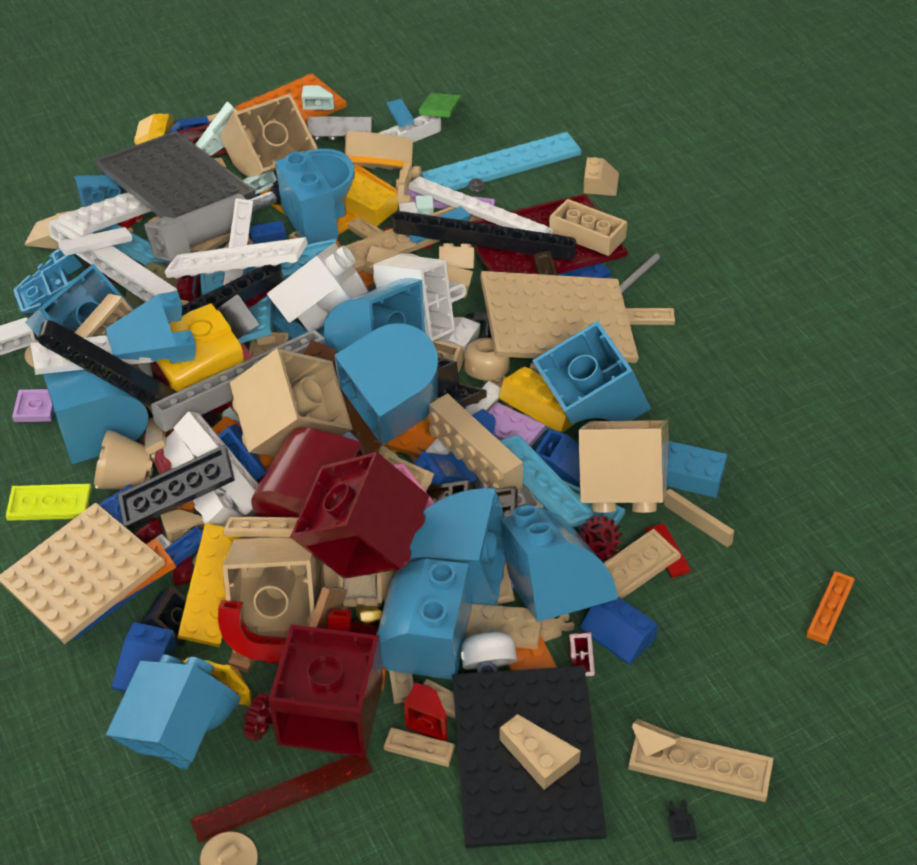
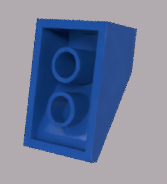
[218,424,266,481]
[112,622,177,692]

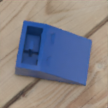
[535,429,580,487]

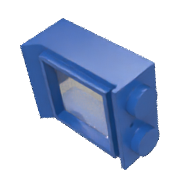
[414,450,477,486]

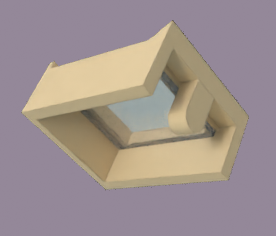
[339,573,382,608]

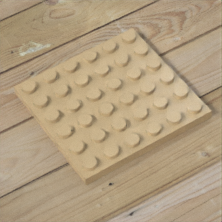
[0,503,165,644]

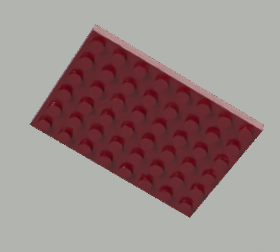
[471,194,628,274]

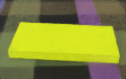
[6,484,92,521]

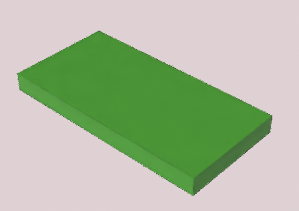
[419,93,461,117]

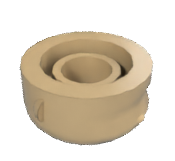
[464,338,510,380]

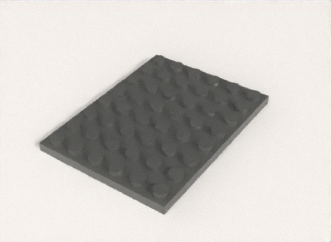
[94,131,256,218]

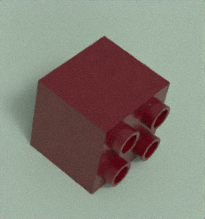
[290,452,430,579]
[268,624,383,757]

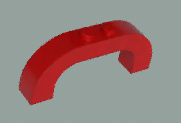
[218,600,352,664]

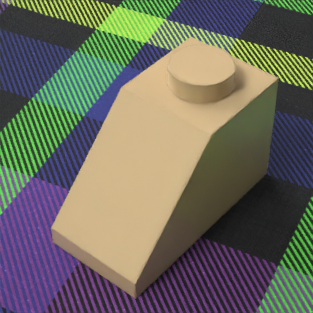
[160,509,205,544]

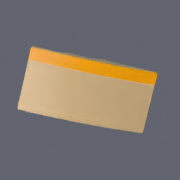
[345,131,413,170]

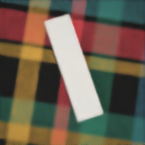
[58,227,132,256]

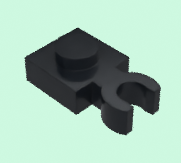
[668,800,697,842]

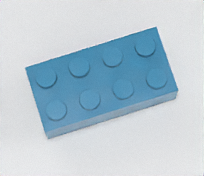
[667,441,727,498]

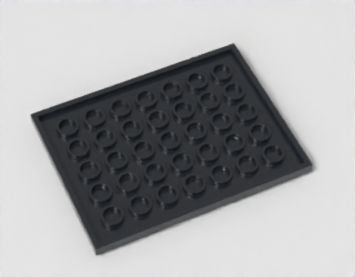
[452,666,607,848]

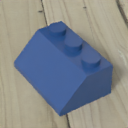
[580,596,658,665]

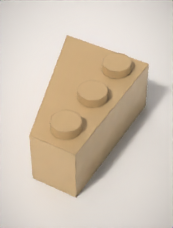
[499,714,581,790]

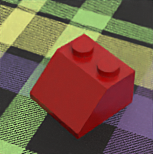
[404,682,448,742]

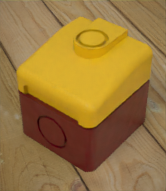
[150,304,244,414]

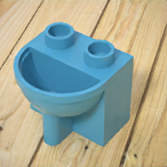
[275,149,355,245]
[106,655,240,770]

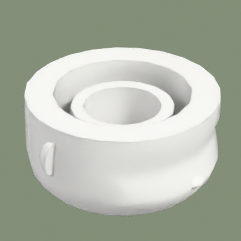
[461,632,517,670]

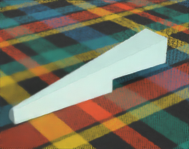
[195,102,237,156]

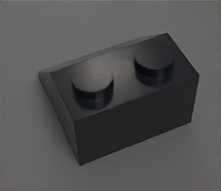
[140,586,187,646]

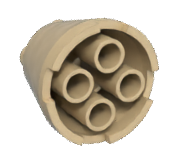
[94,430,157,489]

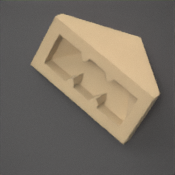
[632,719,680,757]

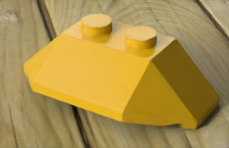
[134,113,174,145]
[183,657,253,706]

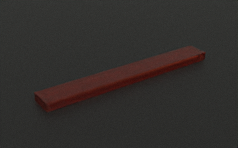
[190,755,372,843]

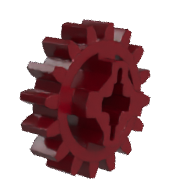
[578,516,623,560]
[243,692,273,742]

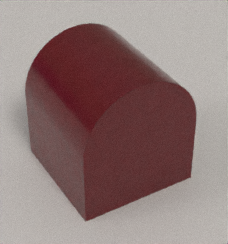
[251,427,365,518]

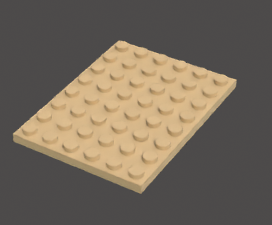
[480,271,639,363]

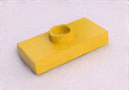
[356,607,382,622]

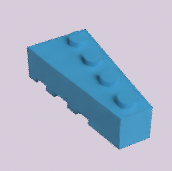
[74,175,128,207]

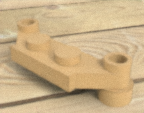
[396,163,422,206]

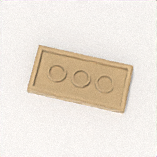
[603,529,681,599]

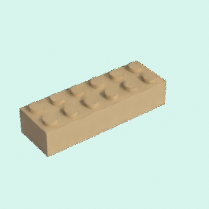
[428,394,523,491]

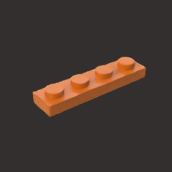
[806,571,855,645]

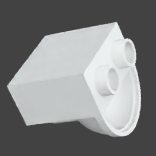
[267,243,369,331]
[373,253,466,341]

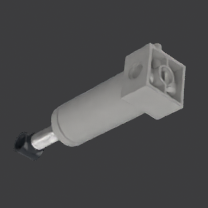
[144,184,281,262]

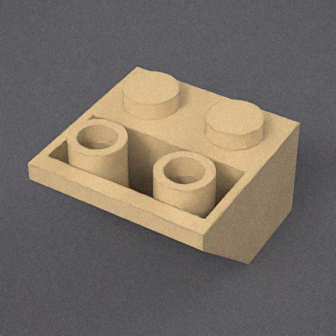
[439,243,476,269]

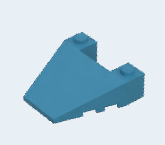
[13,248,83,314]
[106,291,196,363]

